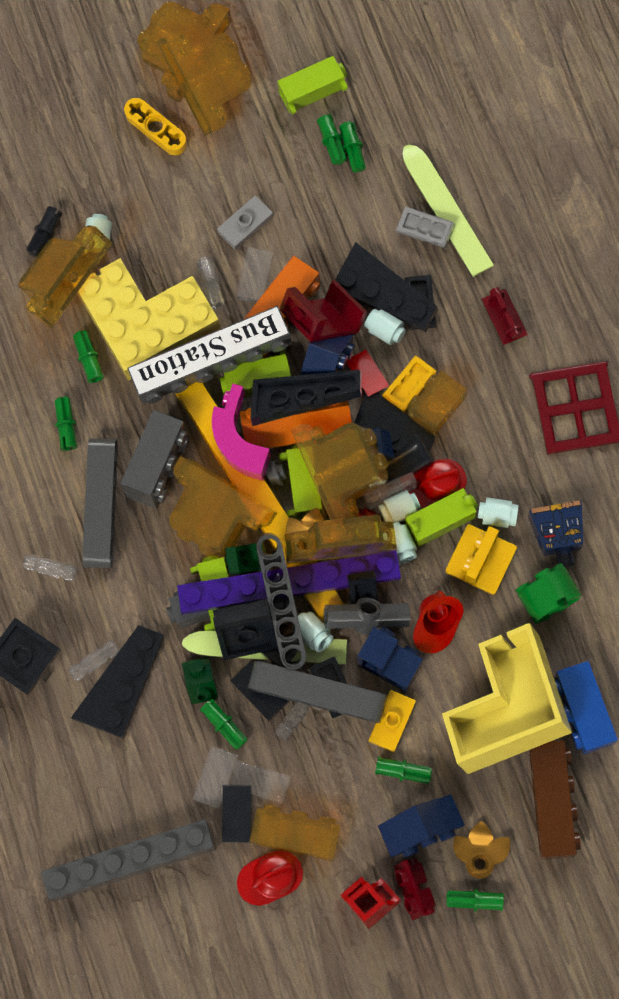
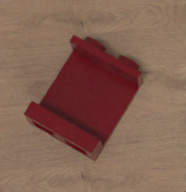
[279,280,367,342]

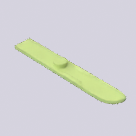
[402,145,494,277]
[182,631,347,665]

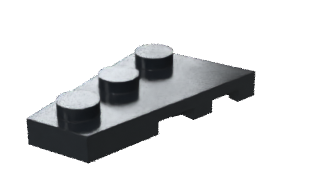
[351,392,435,453]

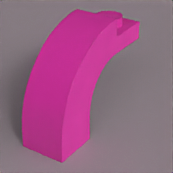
[212,383,271,481]

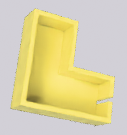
[74,258,221,381]
[442,623,572,774]

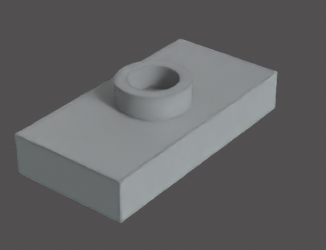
[217,196,273,250]
[396,206,455,249]

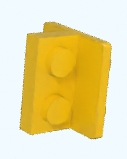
[445,524,517,595]

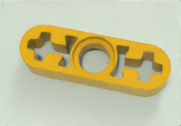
[124,98,187,155]

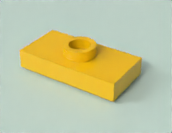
[382,355,437,413]
[368,690,416,753]

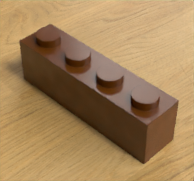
[529,740,581,860]

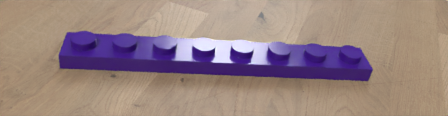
[177,550,401,615]

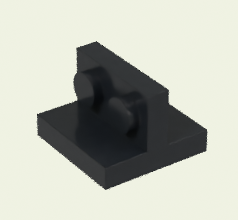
[213,599,278,660]
[0,618,61,695]

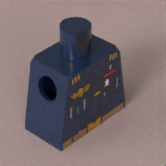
[528,500,583,568]

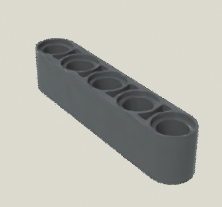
[82,438,118,568]
[256,533,306,670]
[247,661,387,723]

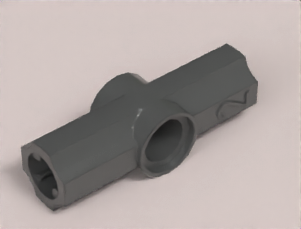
[323,597,410,635]

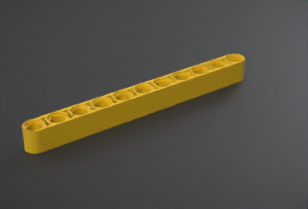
[175,382,344,623]

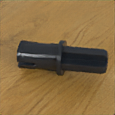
[26,206,62,257]

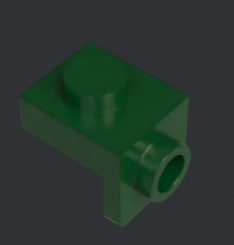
[225,542,265,575]
[182,656,218,704]

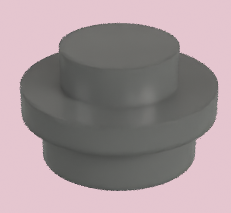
[266,460,288,487]

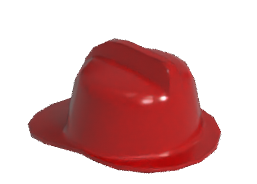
[402,459,467,508]
[413,590,464,653]
[237,850,303,906]

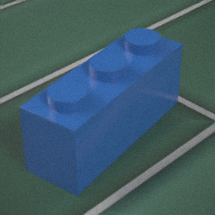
[555,661,618,755]

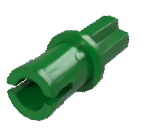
[317,114,347,165]
[339,121,366,173]
[73,330,104,383]
[55,397,77,451]
[200,699,247,750]
[375,756,432,784]
[446,889,504,912]

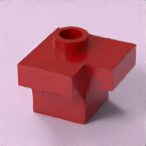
[340,876,401,929]

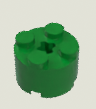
[515,563,582,625]

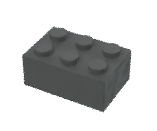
[120,410,190,509]

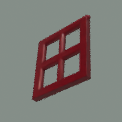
[529,361,619,455]

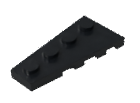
[335,242,438,332]
[250,370,362,426]
[71,625,165,739]

